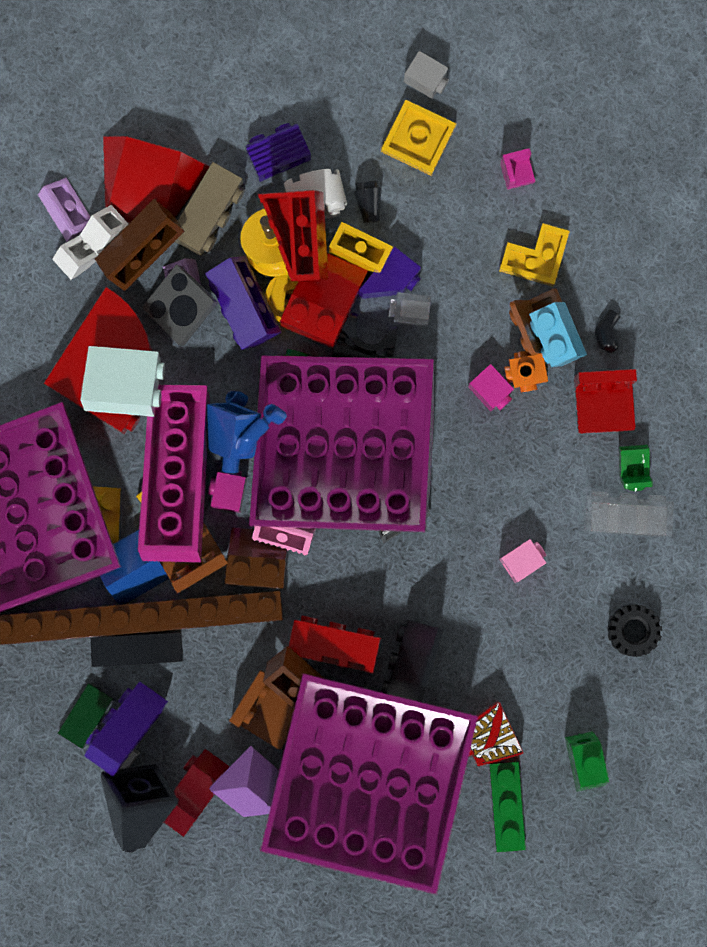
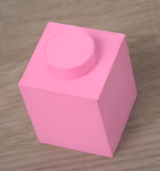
[499,539,546,583]

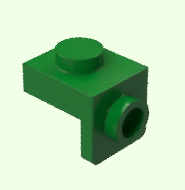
[619,445,653,491]

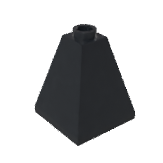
[100,764,178,852]

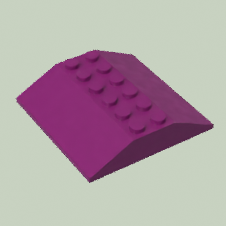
[249,356,434,532]
[0,402,121,613]
[260,674,478,894]

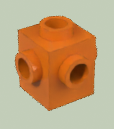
[504,351,548,393]

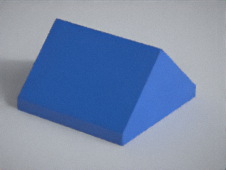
[100,529,169,605]

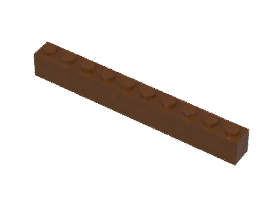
[0,591,283,645]

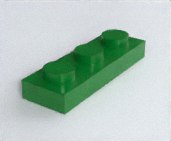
[489,761,526,852]

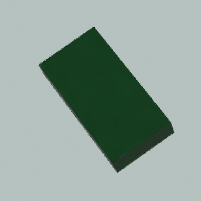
[57,683,114,749]

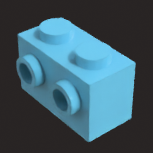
[529,302,587,367]

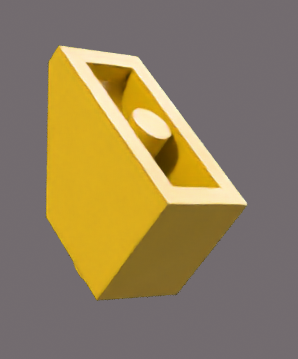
[329,222,393,273]

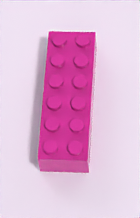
[138,385,210,562]

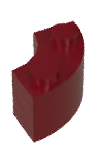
[164,749,230,837]

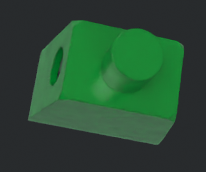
[564,731,609,792]

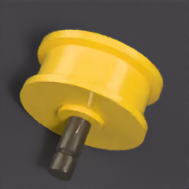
[240,209,288,277]

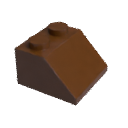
[225,528,287,589]

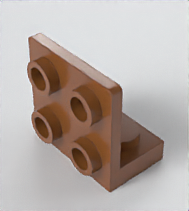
[160,522,228,593]
[229,670,295,749]

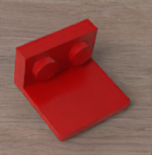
[574,369,637,434]

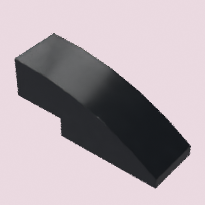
[90,633,182,667]

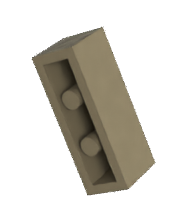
[175,162,245,256]

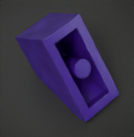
[359,246,422,299]

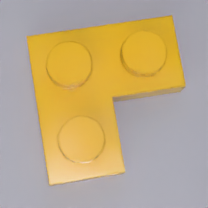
[499,223,570,287]

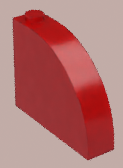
[44,287,152,435]

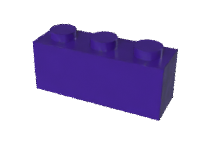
[205,256,281,350]
[84,681,168,776]

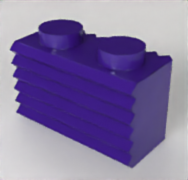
[245,123,311,182]

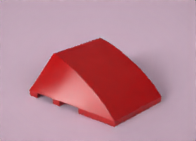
[103,136,210,224]

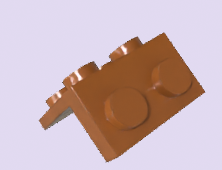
[509,288,562,356]

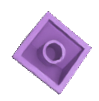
[209,746,280,817]

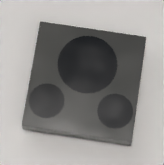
[142,264,218,346]

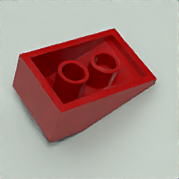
[280,253,368,349]

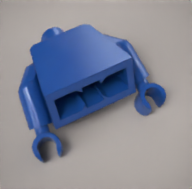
[207,391,287,473]

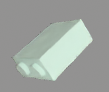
[81,346,165,417]

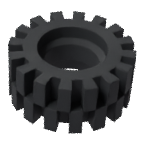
[607,604,662,657]

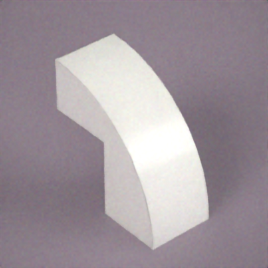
[53,205,128,280]

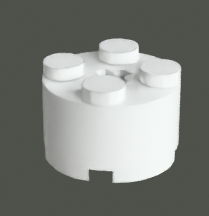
[284,169,347,219]

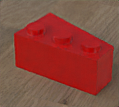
[258,190,328,282]
[288,615,380,673]

